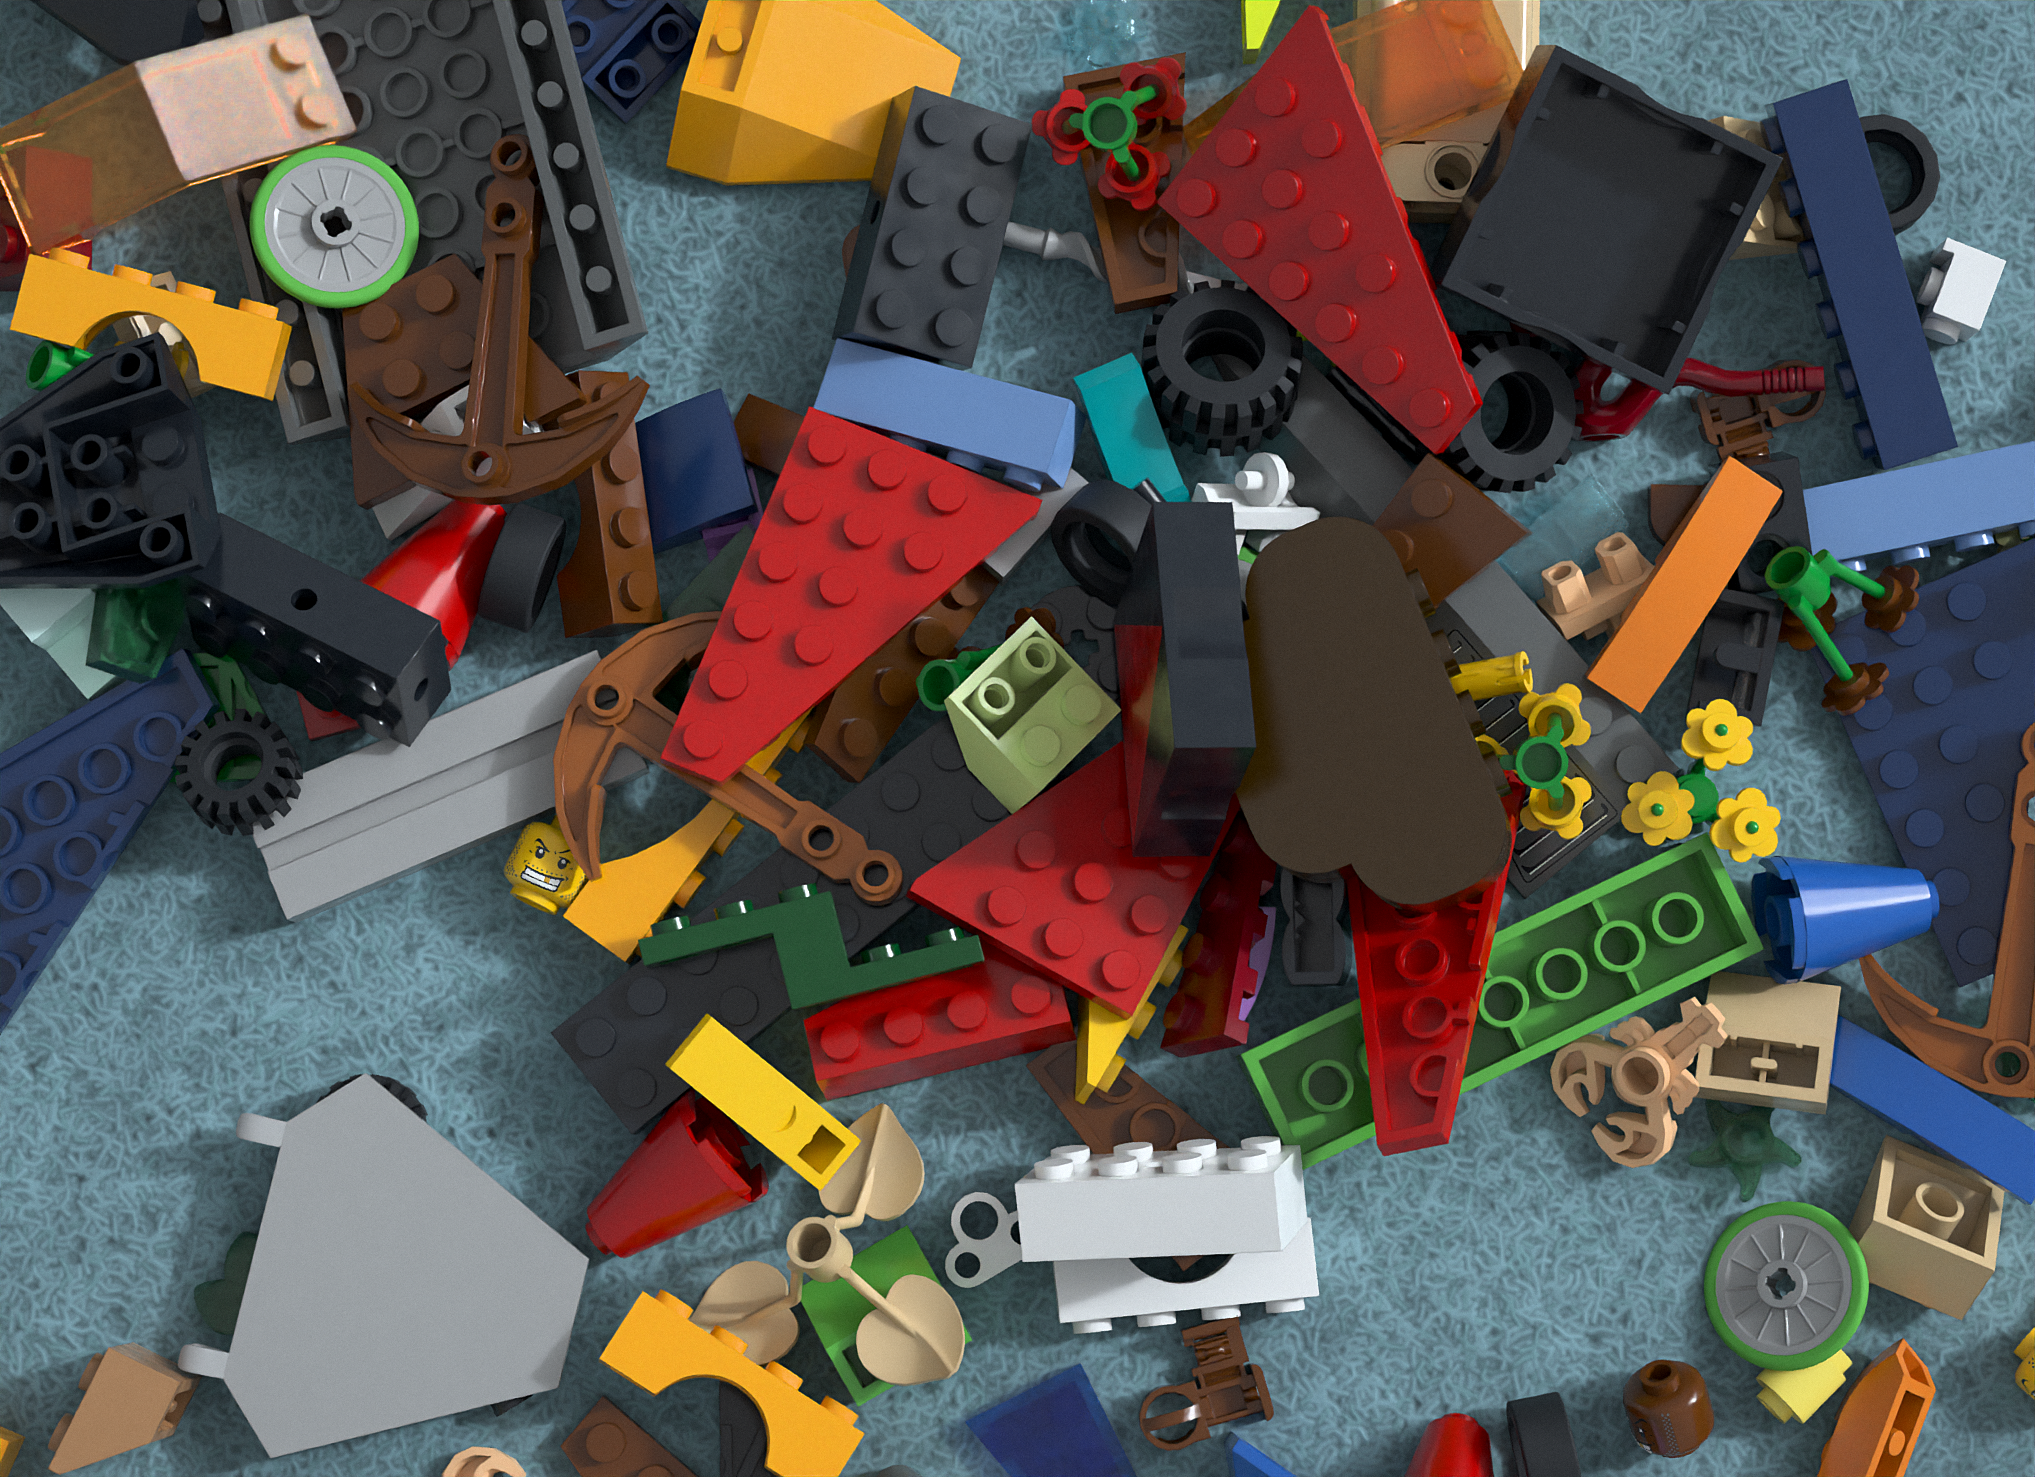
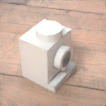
[1916,238,2006,344]

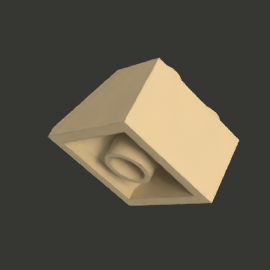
[1848,1135,2004,1320]

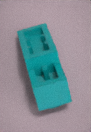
[1073,353,1192,502]

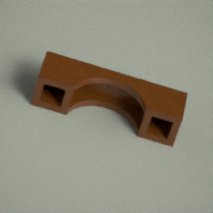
[541,370,663,638]

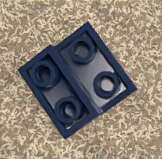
[561,0,701,124]
[635,388,759,554]

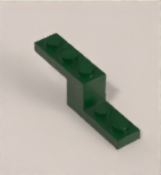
[638,883,985,1012]

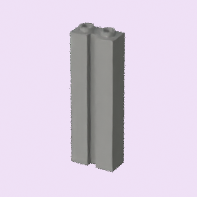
[252,650,650,923]

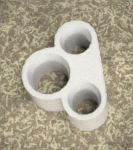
[945,1192,1022,1288]

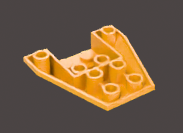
[666,0,961,186]

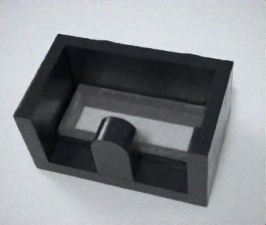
[1685,588,1785,727]

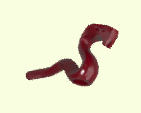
[1509,322,1825,442]

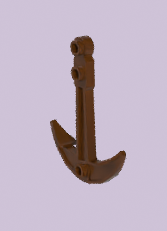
[347,134,650,505]

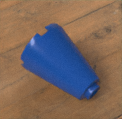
[1751,856,1939,985]

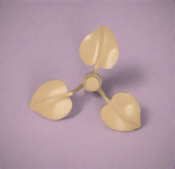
[688,1103,965,1386]

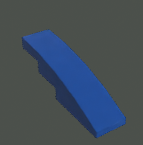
[1829,1015,2035,1205]

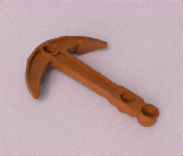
[553,611,904,906]
[1859,722,2035,1098]

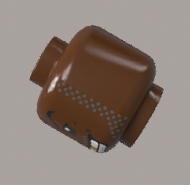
[1623,1360,1714,1458]

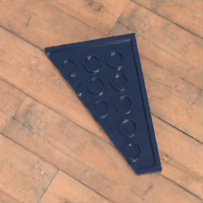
[1810,538,2035,988]
[0,648,220,1035]

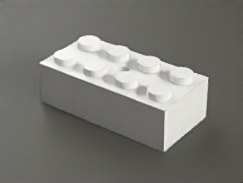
[1015,1136,1307,1262]

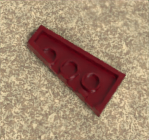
[1160,811,1277,1058]

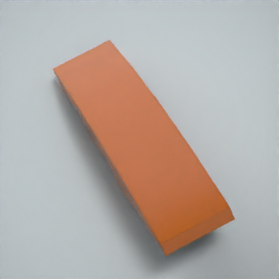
[1585,455,1783,714]

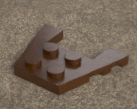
[342,253,588,510]

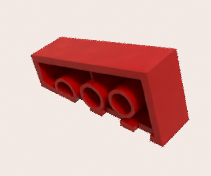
[804,935,1077,1101]

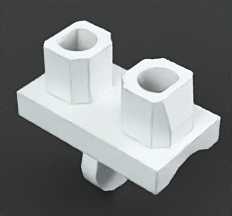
[1191,453,1321,555]

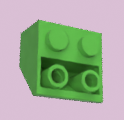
[801,1225,972,1407]

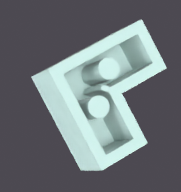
[0,588,159,701]

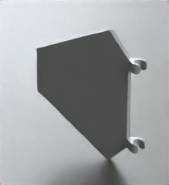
[178,1073,590,1458]

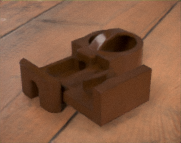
[1690,359,1826,463]
[1138,1315,1274,1451]

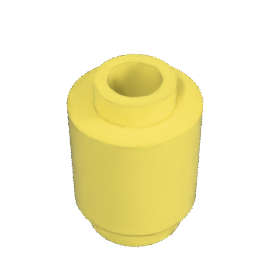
[1756,1349,1853,1424]

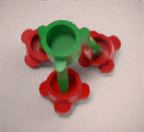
[1030,57,1187,211]

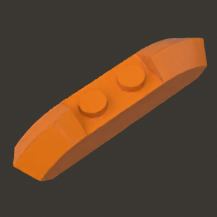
[1817,1338,1936,1477]

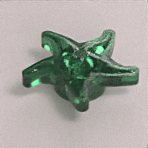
[1688,1099,1802,1203]

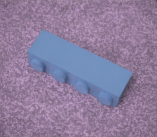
[814,338,1086,492]
[1803,441,2035,579]

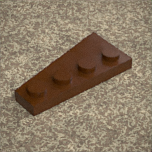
[1063,52,1186,314]
[803,565,999,783]

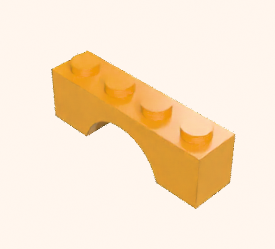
[10,247,292,401]
[599,1289,865,1477]

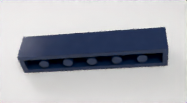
[1760,79,1958,470]

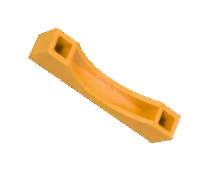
[563,705,818,965]

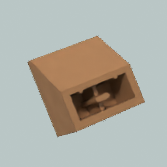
[48,1342,202,1475]

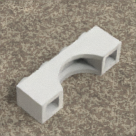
[1052,1217,1319,1334]

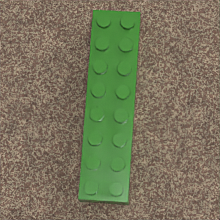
[1236,832,1764,1170]

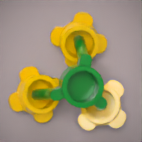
[1475,683,1592,840]

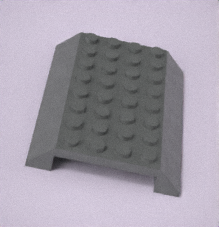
[190,0,648,445]

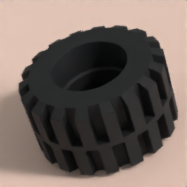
[1141,280,1303,457]
[1408,330,1584,493]

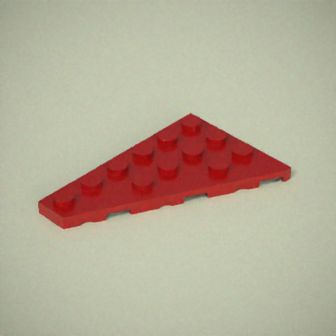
[1157,5,1483,454]
[660,406,1042,787]
[905,740,1241,1021]

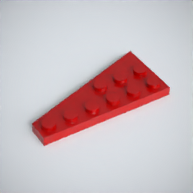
[1347,770,1527,1156]

